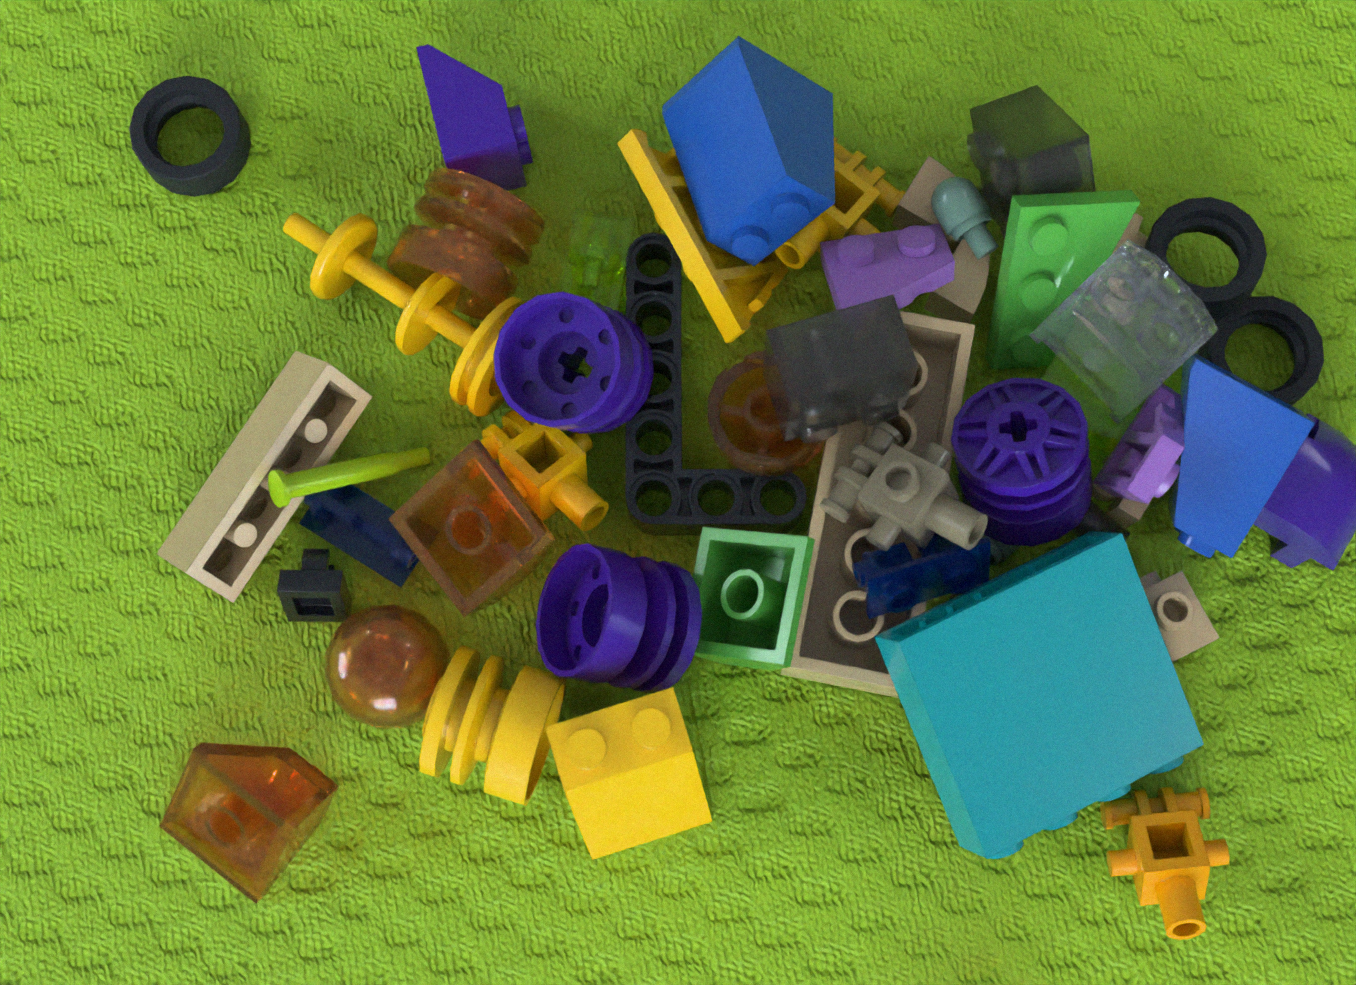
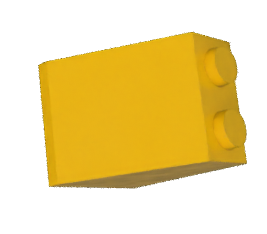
[545,687,713,860]

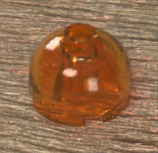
[708,351,831,478]
[325,605,451,729]

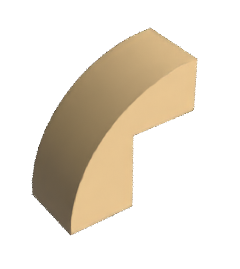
[892,156,990,324]

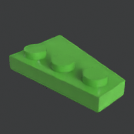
[985,190,1141,370]

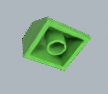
[693,527,815,671]

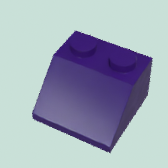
[416,44,533,203]

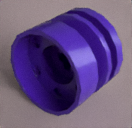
[493,292,654,435]
[951,378,1093,546]
[536,543,702,693]

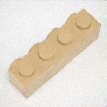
[156,351,373,603]

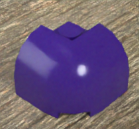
[1253,413,1356,571]

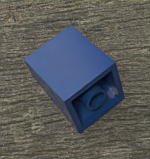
[662,36,835,266]
[1168,351,1315,558]

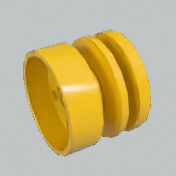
[419,645,567,806]

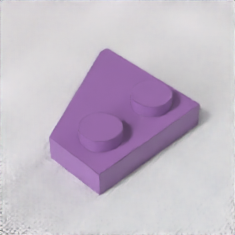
[820,223,955,335]
[1093,382,1185,504]

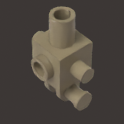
[819,420,988,551]

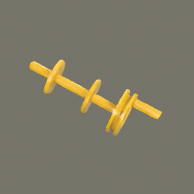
[283,212,526,417]

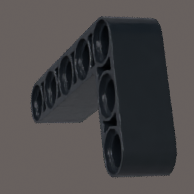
[626,232,807,536]

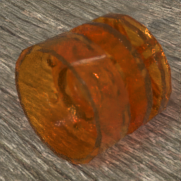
[386,168,545,320]

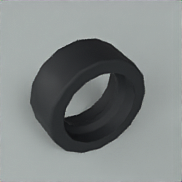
[129,76,251,197]
[1140,197,1267,321]
[1197,296,1324,406]

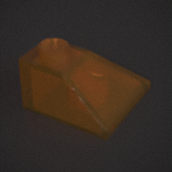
[160,742,339,904]

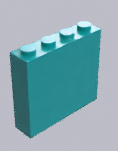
[874,531,1204,859]

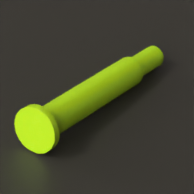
[268,447,430,508]

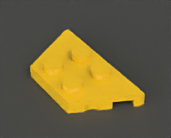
[617,129,789,343]

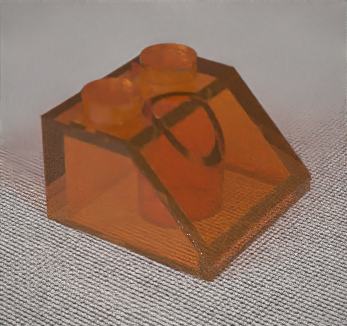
[388,439,556,617]

